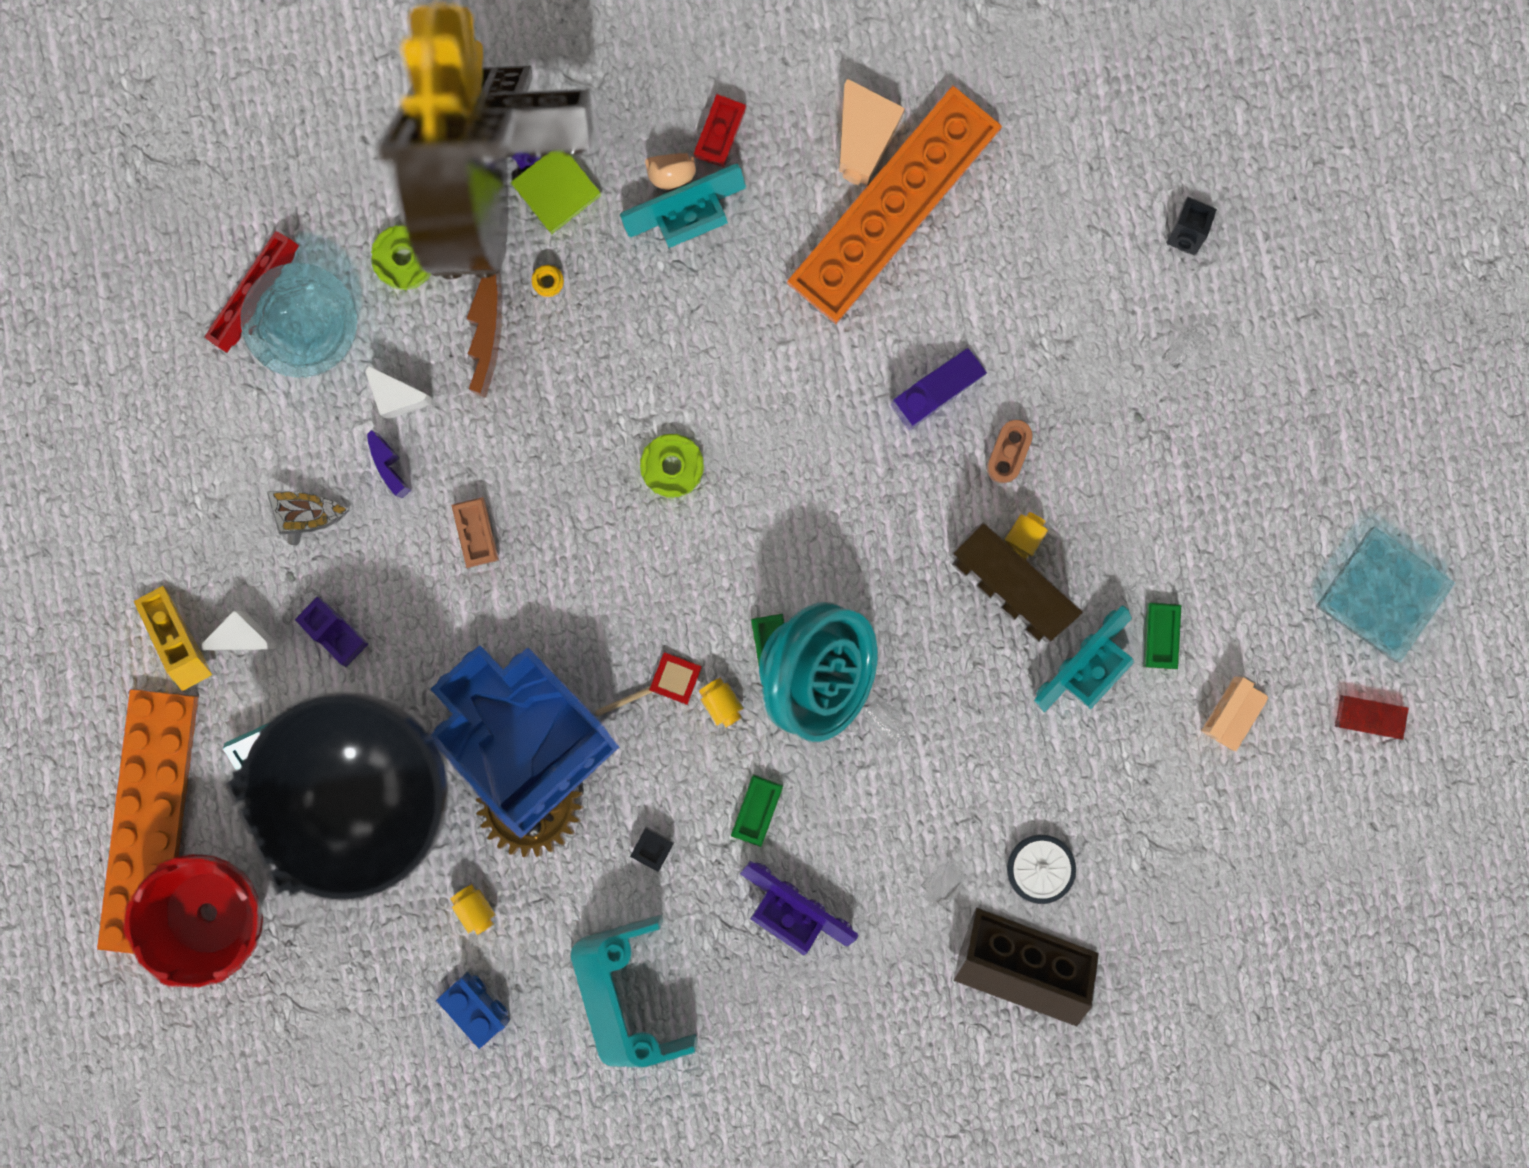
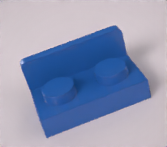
[436,972,510,1049]

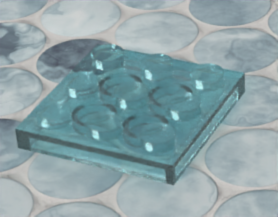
[1315,527,1455,663]

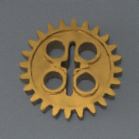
[476,791,583,857]

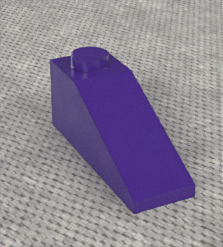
[890,348,987,431]

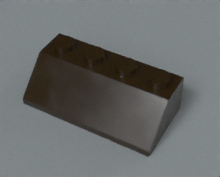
[949,522,1083,642]
[953,907,1099,1027]

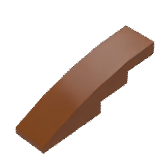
[466,273,503,398]

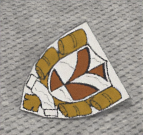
[267,491,350,545]

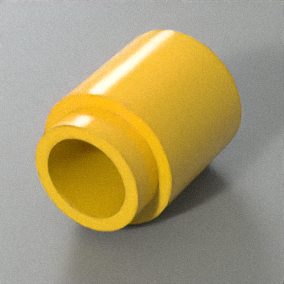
[1004,512,1048,560]
[699,677,744,728]
[450,884,496,936]

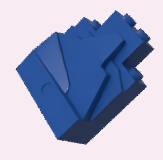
[430,645,619,838]

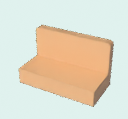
[1201,676,1268,751]

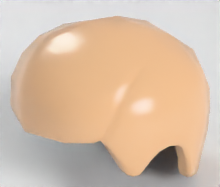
[645,153,696,191]

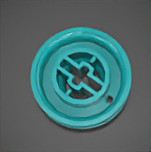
[759,602,878,742]

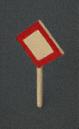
[595,652,702,716]

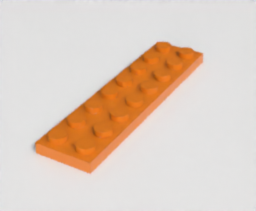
[787,86,1002,325]
[97,689,199,954]

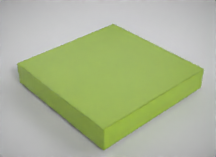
[510,151,602,235]

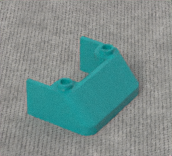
[571,914,698,1068]

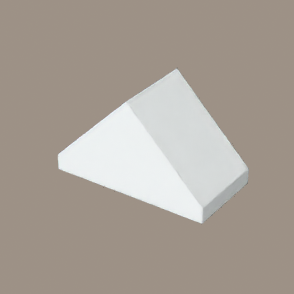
[366,366,433,420]
[202,610,277,650]

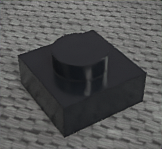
[630,827,674,872]

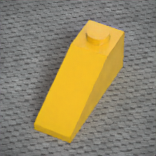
[133,586,212,691]

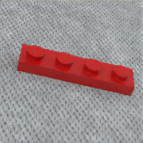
[204,230,299,353]

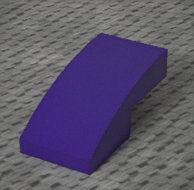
[367,430,412,499]
[295,596,369,667]

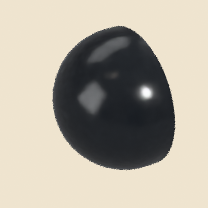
[224,692,449,900]

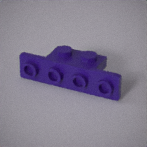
[740,861,859,956]

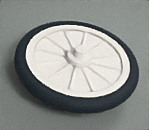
[1007,835,1076,904]

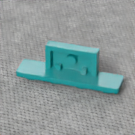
[620,164,746,248]
[1034,605,1134,712]

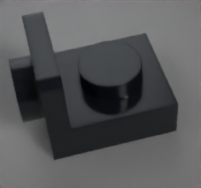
[1166,196,1217,255]

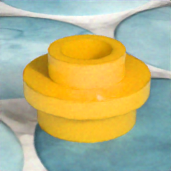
[531,264,564,297]

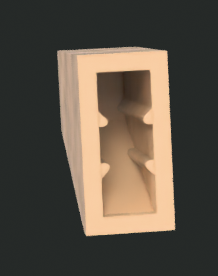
[839,79,905,185]

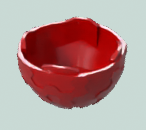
[123,854,263,988]

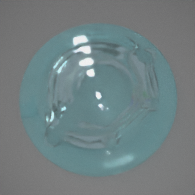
[241,263,357,378]

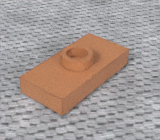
[451,497,500,568]

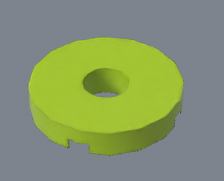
[371,225,432,290]
[640,434,704,498]

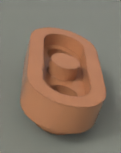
[987,420,1032,484]

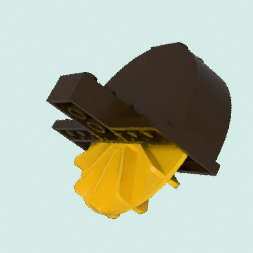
[376,1,593,279]

